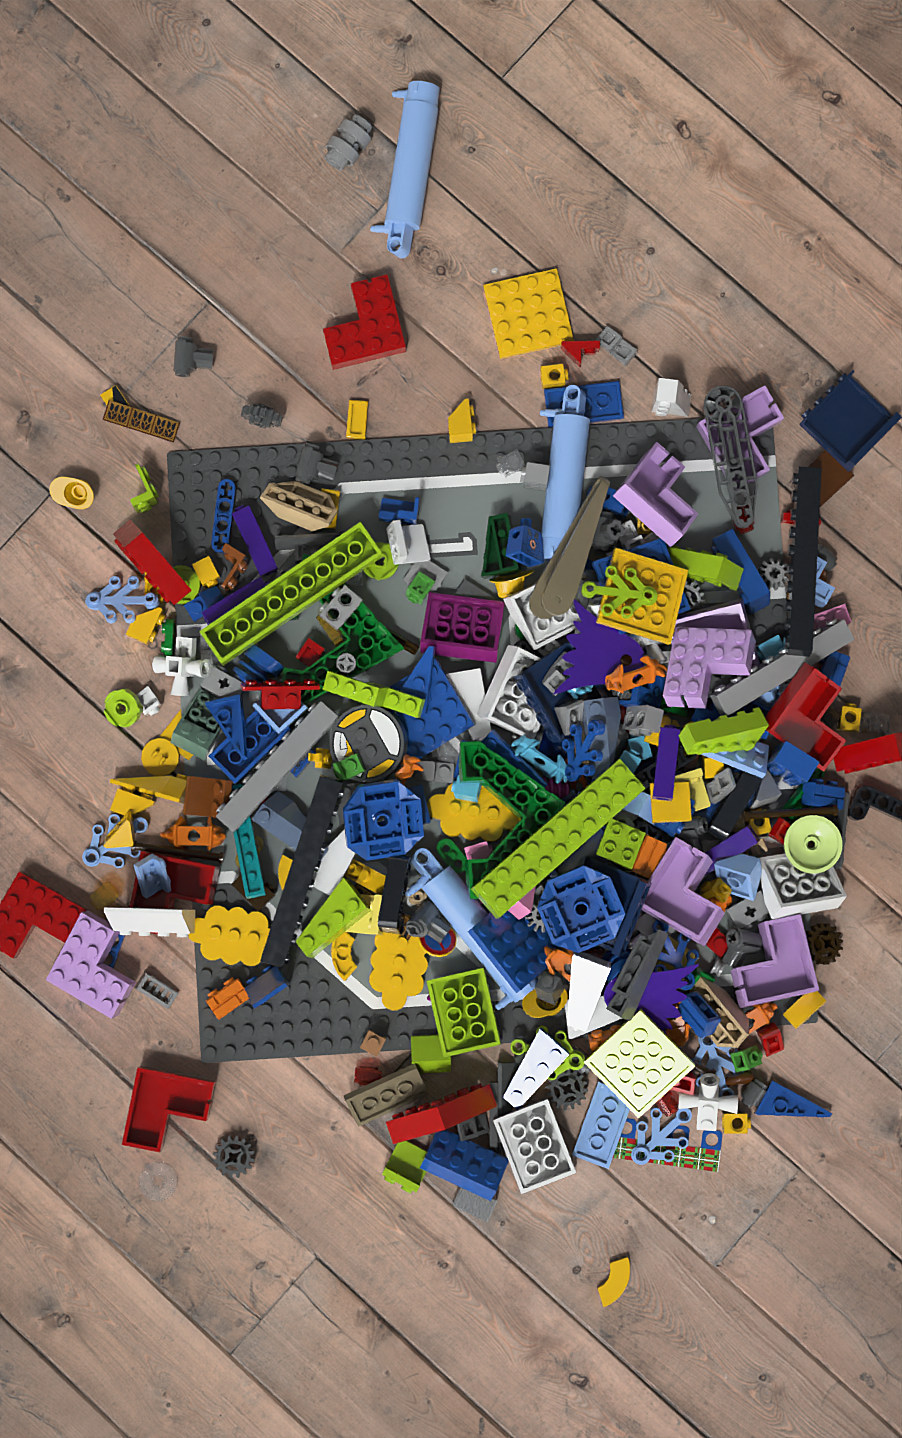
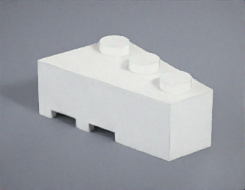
[651,378,691,417]

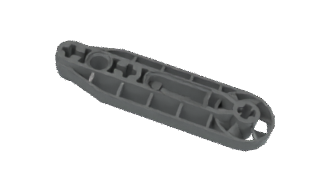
[703,386,758,528]

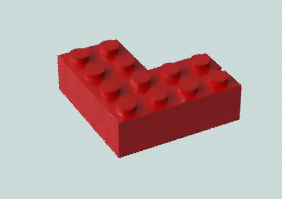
[323,274,406,370]
[113,519,192,605]
[765,662,846,772]
[833,732,902,774]
[129,851,220,934]
[0,872,88,958]
[122,1066,216,1153]
[386,1083,497,1144]

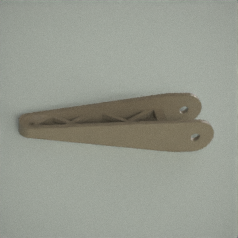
[529,476,610,619]

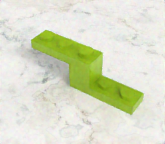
[322,671,425,718]

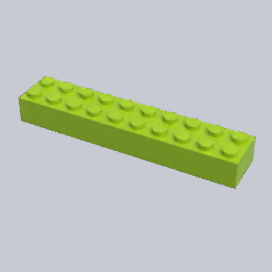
[199,522,383,666]
[471,759,646,919]

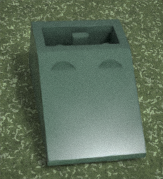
[170,689,222,760]

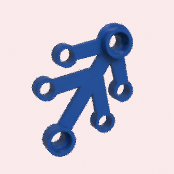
[562,719,605,782]
[652,919,699,990]

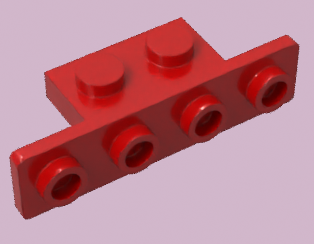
[241,679,320,710]

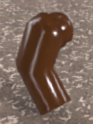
[725,1070,755,1087]

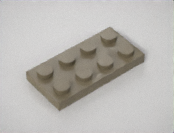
[343,1063,429,1127]

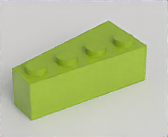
[667,545,744,591]
[679,707,769,755]
[295,877,371,958]

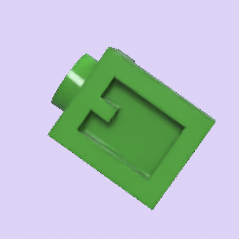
[405,571,435,605]
[333,753,366,781]

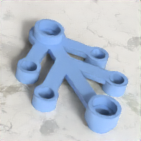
[85,576,160,623]
[82,814,149,868]
[691,1036,744,1097]
[631,1108,692,1165]

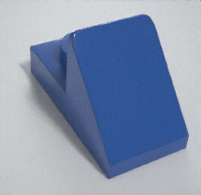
[184,586,224,622]

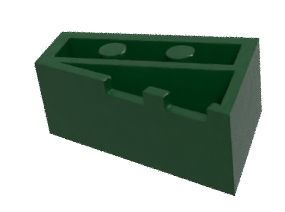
[481,513,521,579]

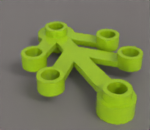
[581,565,658,619]
[510,1025,585,1080]

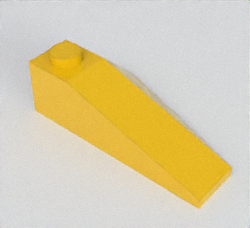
[109,774,187,803]

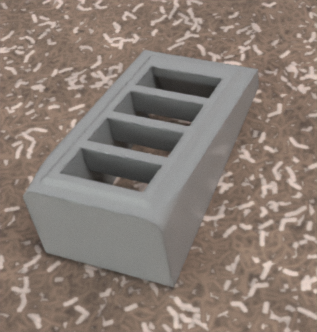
[134,972,179,1009]

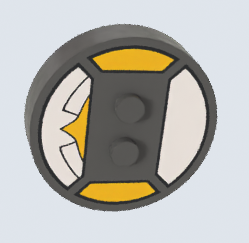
[329,705,408,782]

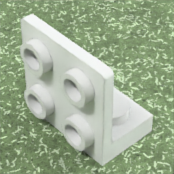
[386,520,431,565]

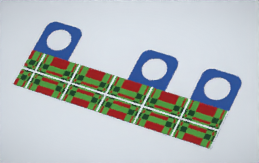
[613,1118,722,1172]

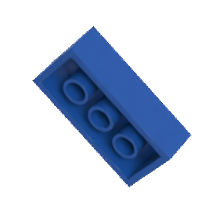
[208,710,292,785]
[767,741,819,787]
[420,1130,509,1201]

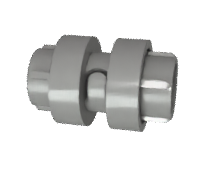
[324,114,372,171]

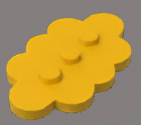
[427,783,520,842]
[188,906,270,966]
[369,914,428,1011]

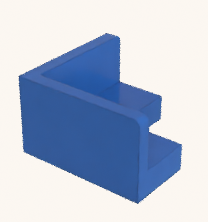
[378,497,420,525]
[619,676,666,709]

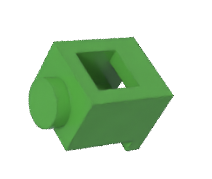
[730,1045,763,1072]

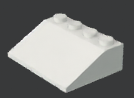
[503,582,594,650]
[477,645,541,739]
[759,854,847,919]
[104,907,196,937]
[493,1098,576,1194]

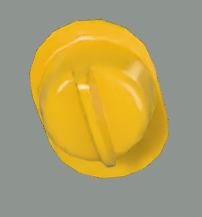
[50,476,94,509]
[489,570,534,598]
[522,989,568,1018]

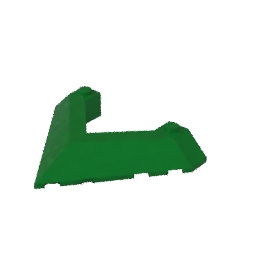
[282,554,404,705]
[459,741,566,899]

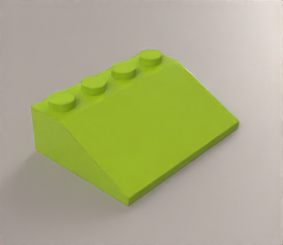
[427,967,502,1057]

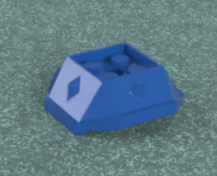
[343,779,424,861]
[537,865,626,953]

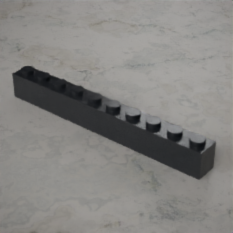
[783,466,822,657]
[260,774,345,968]

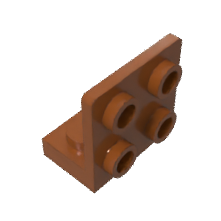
[221,543,249,592]
[183,776,232,818]

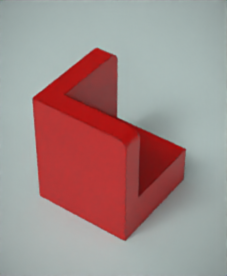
[296,638,325,667]

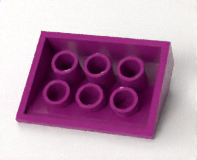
[420,592,505,663]

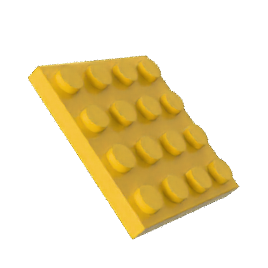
[483,268,574,359]
[596,548,688,645]

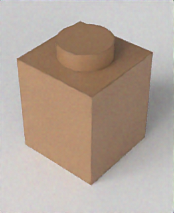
[360,1029,386,1057]

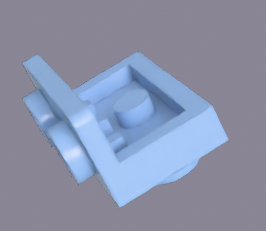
[134,854,171,899]

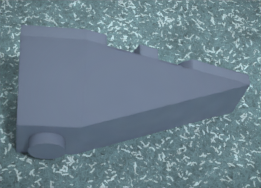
[582,697,621,779]
[252,791,329,861]

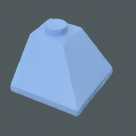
[714,854,762,901]

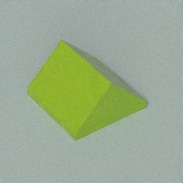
[411,1034,451,1074]

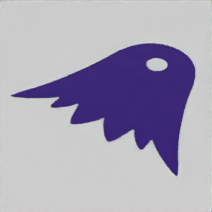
[553,599,645,694]
[604,964,699,1036]

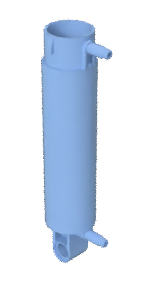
[370,81,440,259]
[540,385,590,562]
[405,848,538,1010]

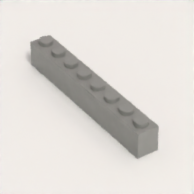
[710,618,855,716]
[216,701,338,833]

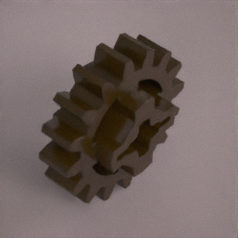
[805,923,843,965]

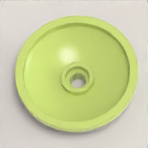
[784,815,842,873]

